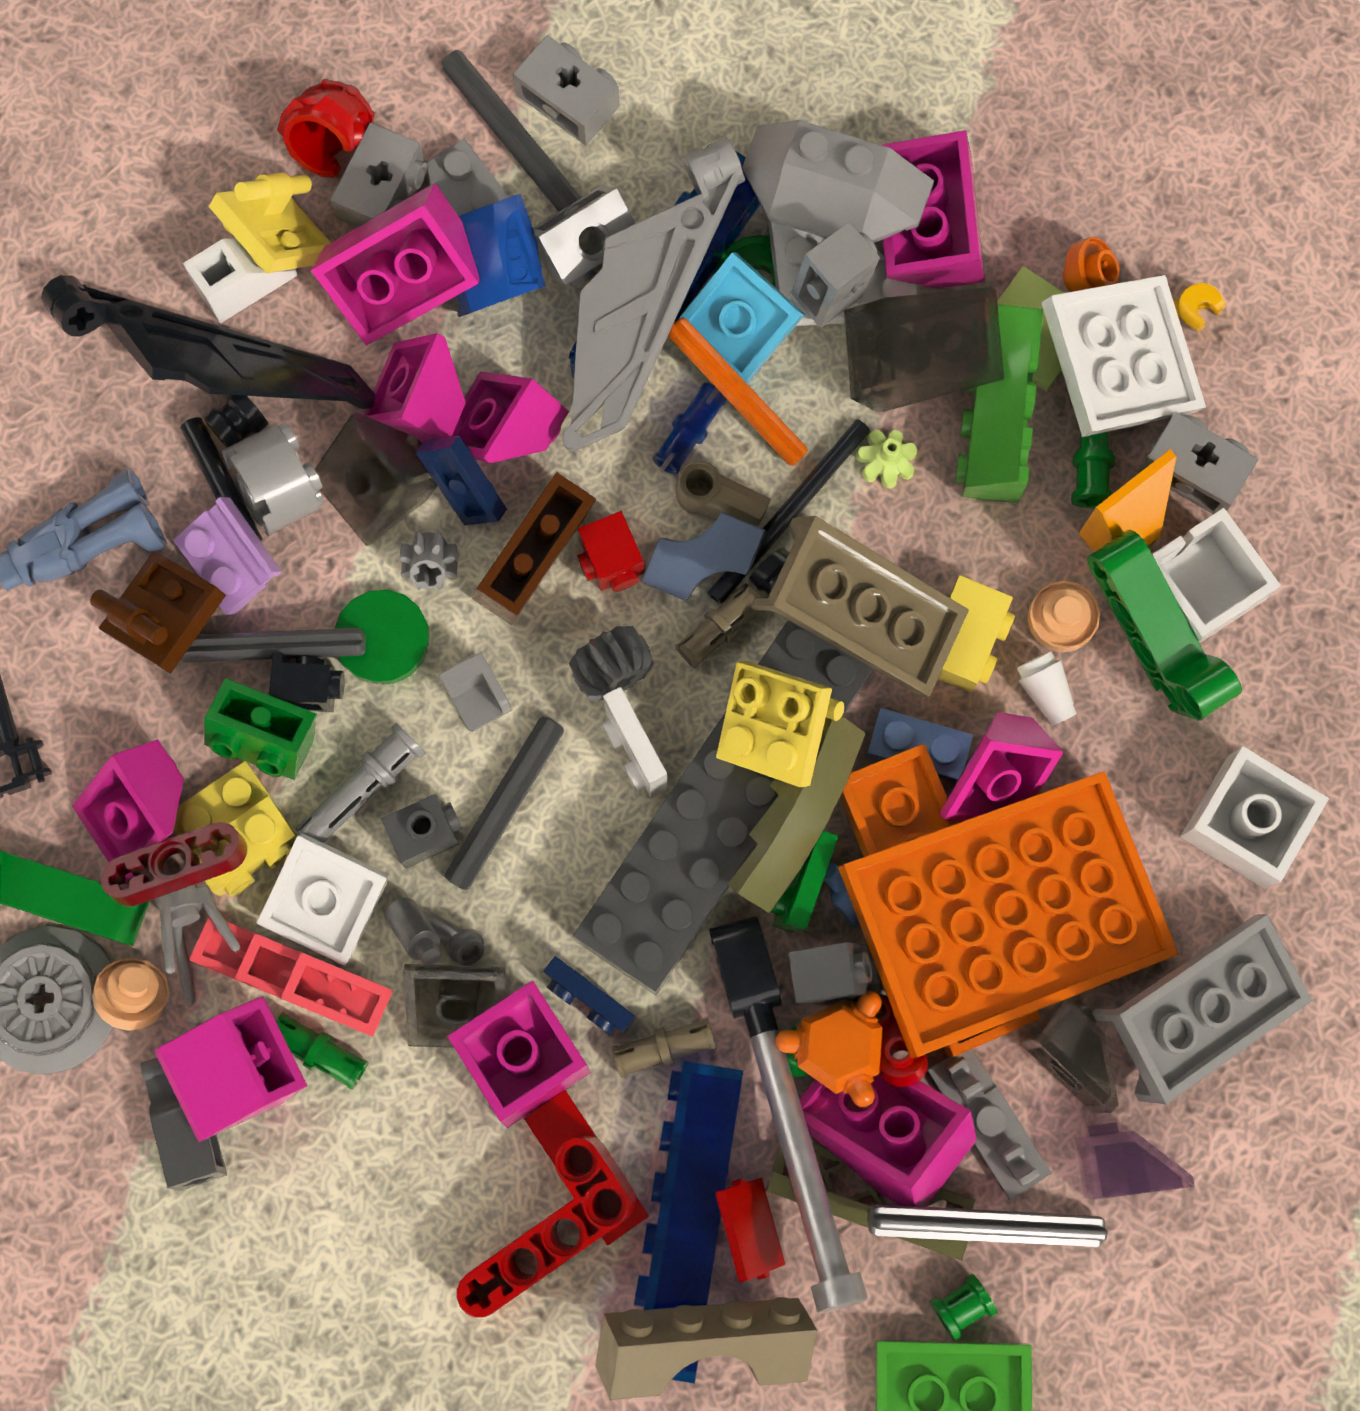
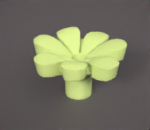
[856,429,917,488]

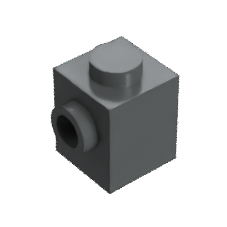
[381,794,463,869]

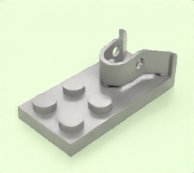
[1092,914,1312,1104]

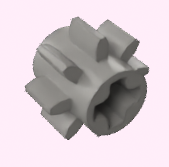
[399,531,458,590]

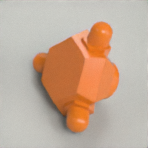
[775,991,882,1107]

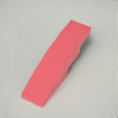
[189,917,393,1037]

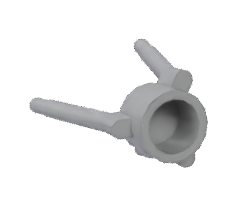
[156,884,240,1005]

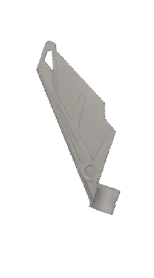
[562,137,745,452]

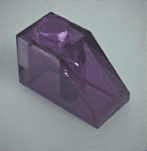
[1075,1122,1195,1200]

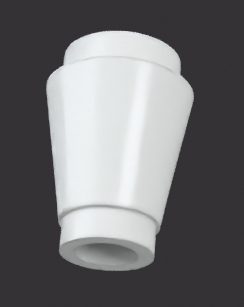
[1017,651,1077,726]

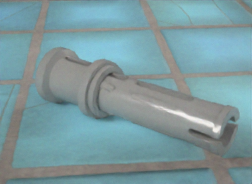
[295,722,426,843]

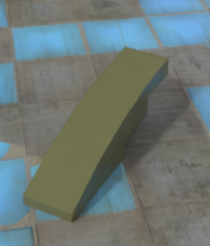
[728,716,866,913]

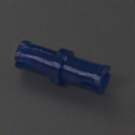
[652,383,727,475]

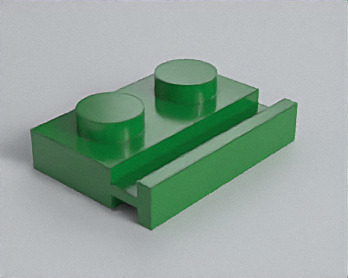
[771,830,839,933]

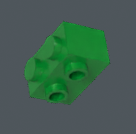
[204,678,317,780]

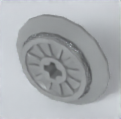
[0,926,115,1075]

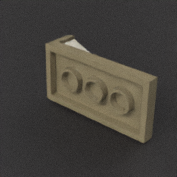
[751,516,969,697]

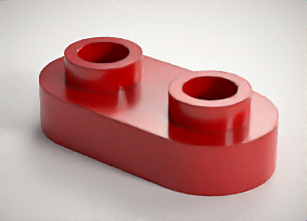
[877,994,928,1087]

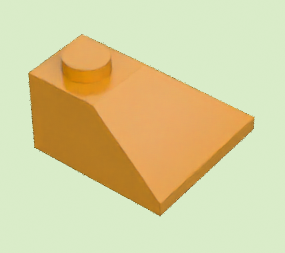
[1078,449,1176,554]

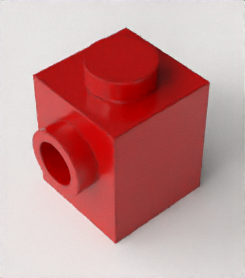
[577,510,644,592]

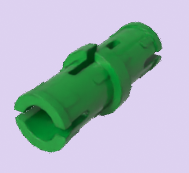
[275,1012,369,1090]

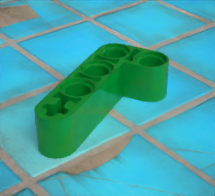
[1087,529,1242,721]
[0,850,150,947]

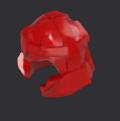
[277,79,375,178]

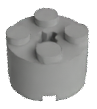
[222,422,324,536]

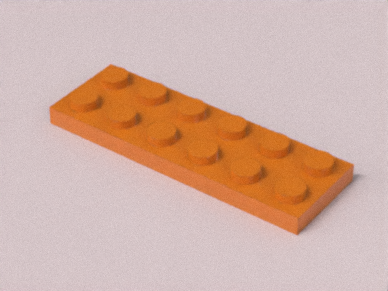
[839,743,1041,1057]

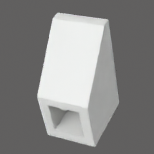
[182,238,298,324]

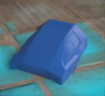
[456,194,546,317]

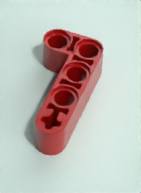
[457,1135,636,1318]

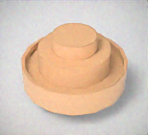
[1027,580,1100,653]
[92,958,169,1031]

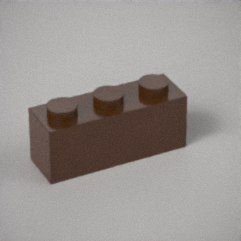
[472,472,596,625]

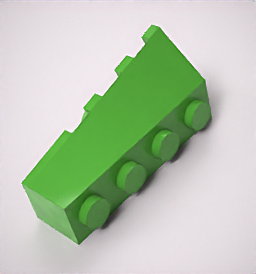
[955,303,1043,504]

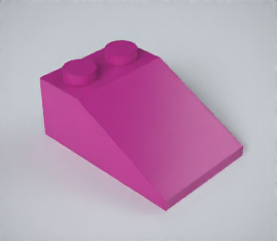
[799,1073,977,1207]

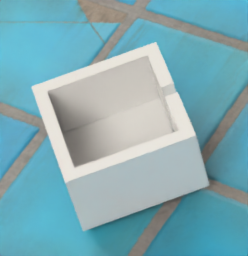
[1152,508,1281,643]

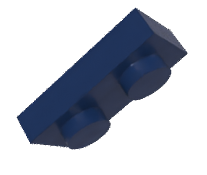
[415,435,507,525]
[543,956,636,1035]

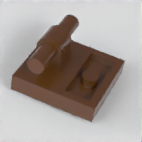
[90,551,226,674]

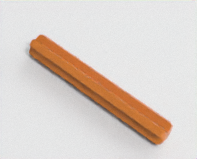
[668,317,808,466]

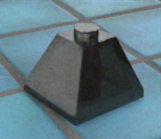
[315,413,438,546]
[1019,999,1119,1114]

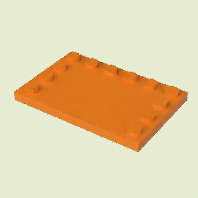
[838,771,1179,1059]

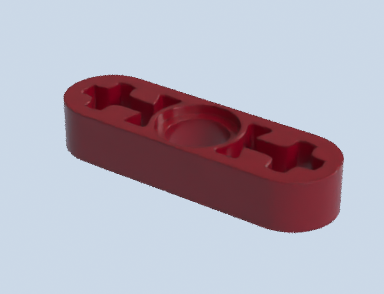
[101,822,247,907]

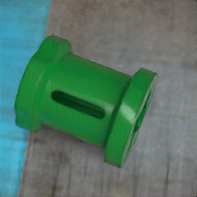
[929,1273,998,1341]

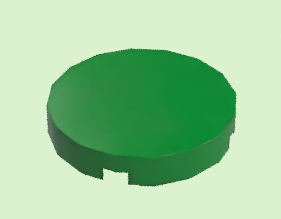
[334,590,430,685]

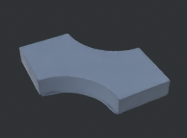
[641,512,767,601]

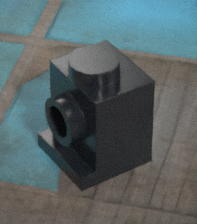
[269,652,345,712]

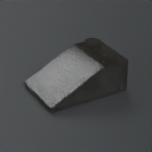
[844,287,1004,412]

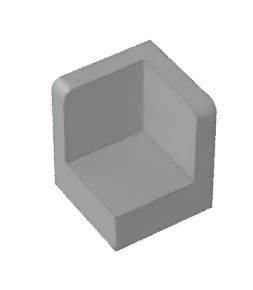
[439,652,512,732]

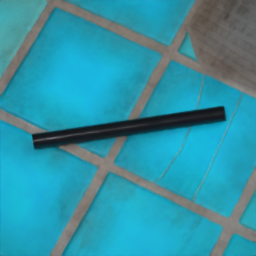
[707,419,870,605]

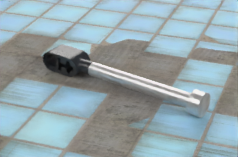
[709,916,868,1314]

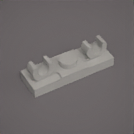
[926,1049,1052,1200]

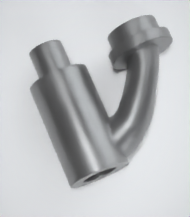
[385,898,484,966]

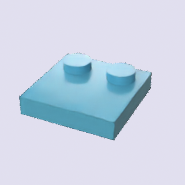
[678,252,805,384]

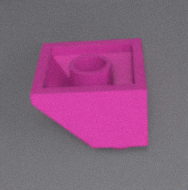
[359,333,466,446]
[456,371,569,463]
[940,712,1063,822]
[72,739,184,885]

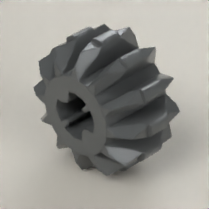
[569,626,654,701]

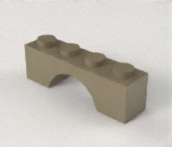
[595,1297,817,1400]

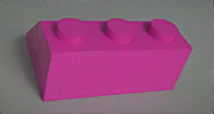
[882,130,985,289]
[311,183,480,346]

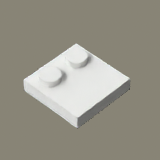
[601,687,667,798]
[256,833,390,966]

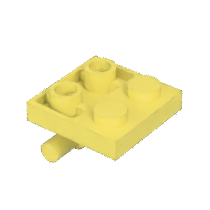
[209,172,331,274]
[716,661,844,787]

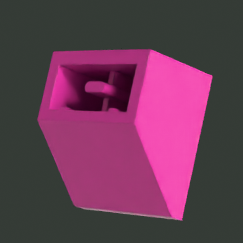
[154,996,308,1143]

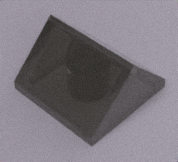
[403,964,511,1048]

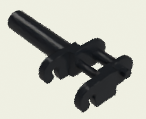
[0,675,52,798]

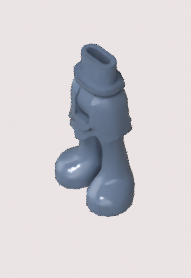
[0,467,167,591]

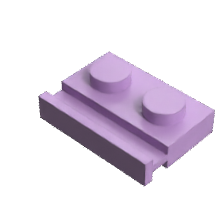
[173,497,282,615]

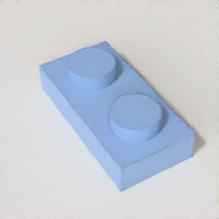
[866,708,973,782]

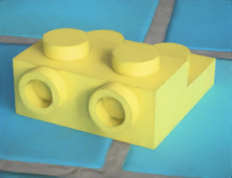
[173,761,298,897]

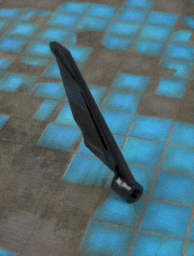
[41,275,376,409]

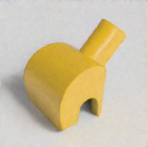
[1173,283,1226,333]

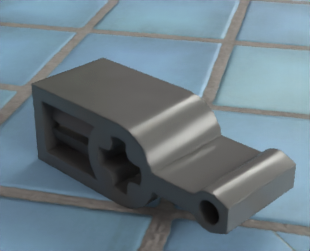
[140,1058,227,1191]

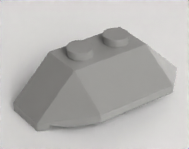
[742,120,934,243]

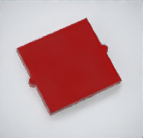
[715,1177,786,1283]

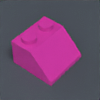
[447,981,591,1128]

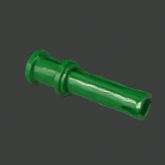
[1071,431,1115,509]

